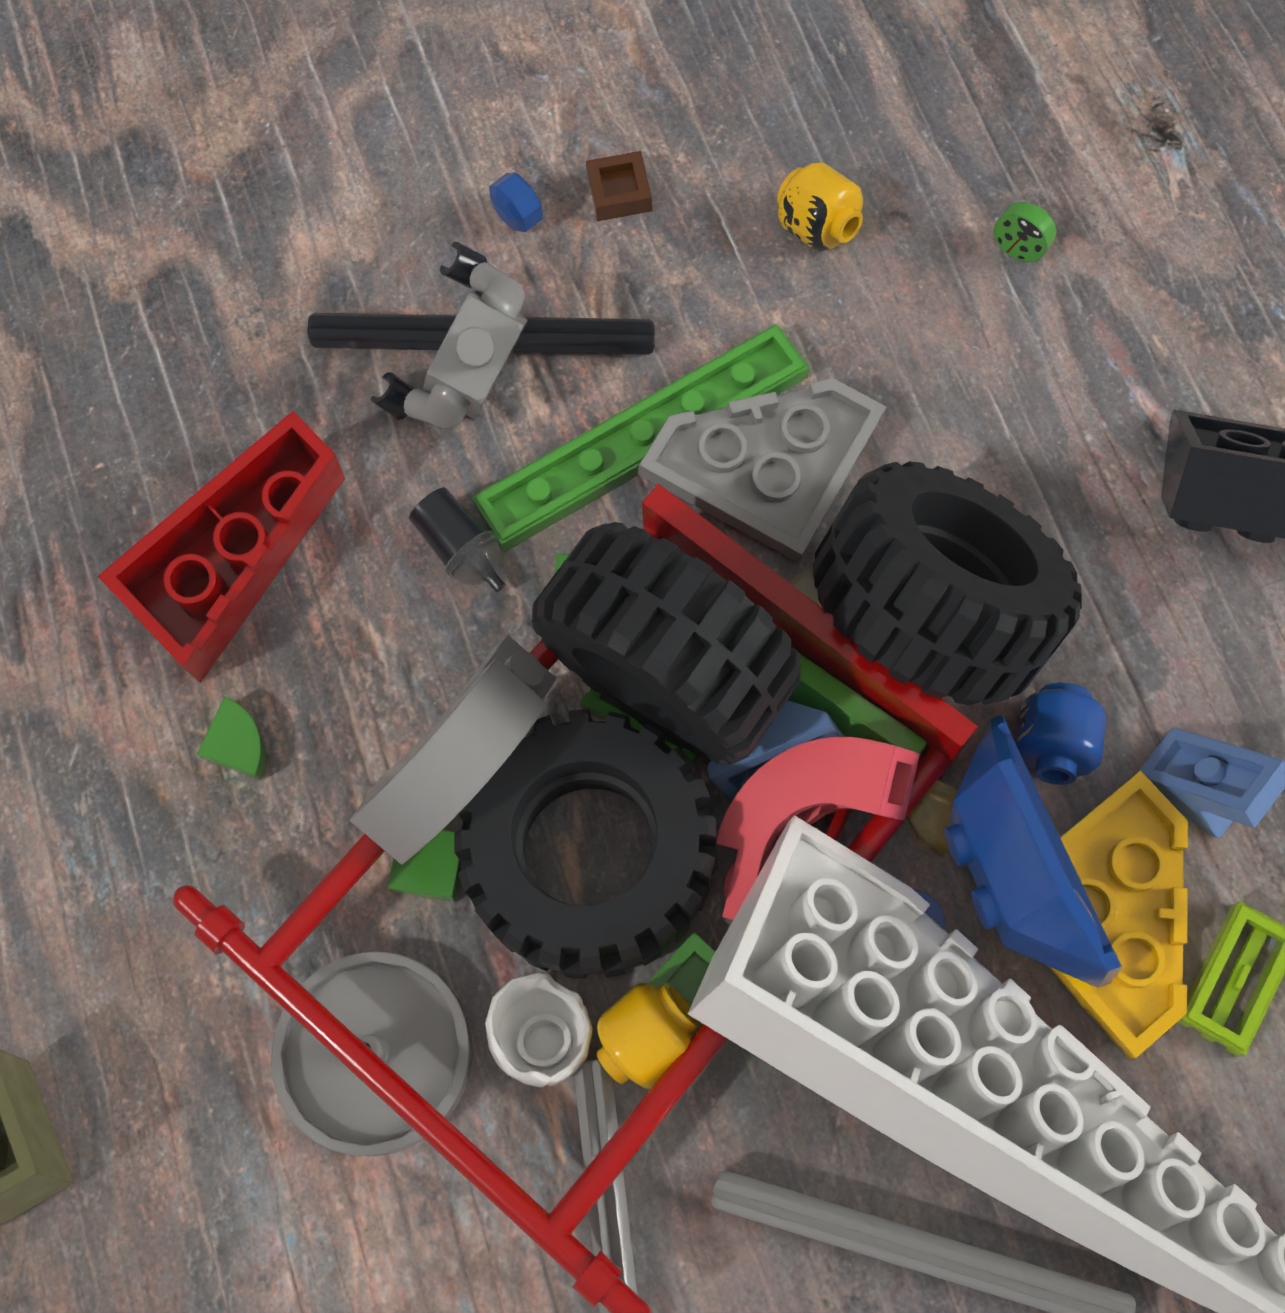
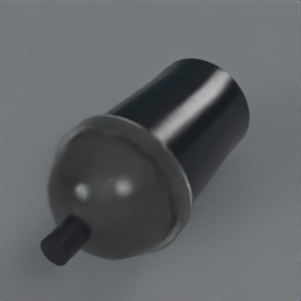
[409,487,506,592]

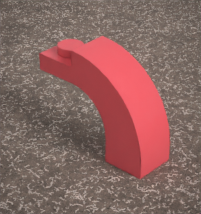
[716,737,920,920]

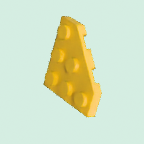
[1046,770,1188,1060]

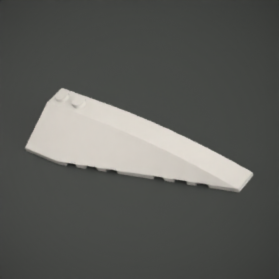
[688,815,1285,1313]

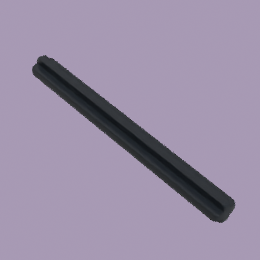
[307,313,655,355]

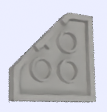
[638,378,887,563]

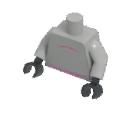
[371,241,528,428]

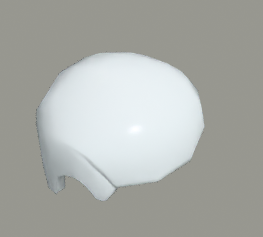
[485,972,593,1088]

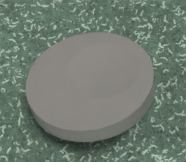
[271,951,473,1156]

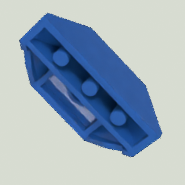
[944,715,1122,988]

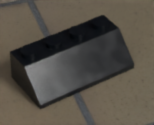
[1161,409,1285,543]

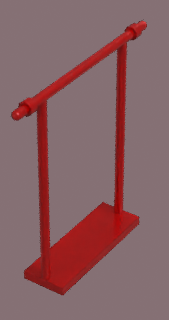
[173,484,978,1313]

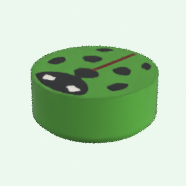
[994,202,1056,262]

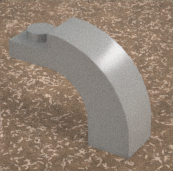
[349,634,557,865]

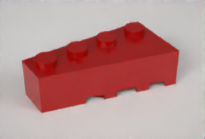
[98,411,345,683]

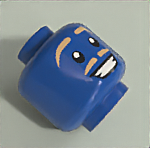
[1016,682,1107,785]

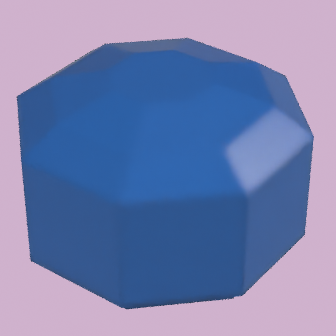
[489,173,543,232]

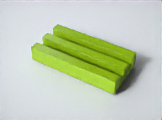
[1177,901,1285,1057]

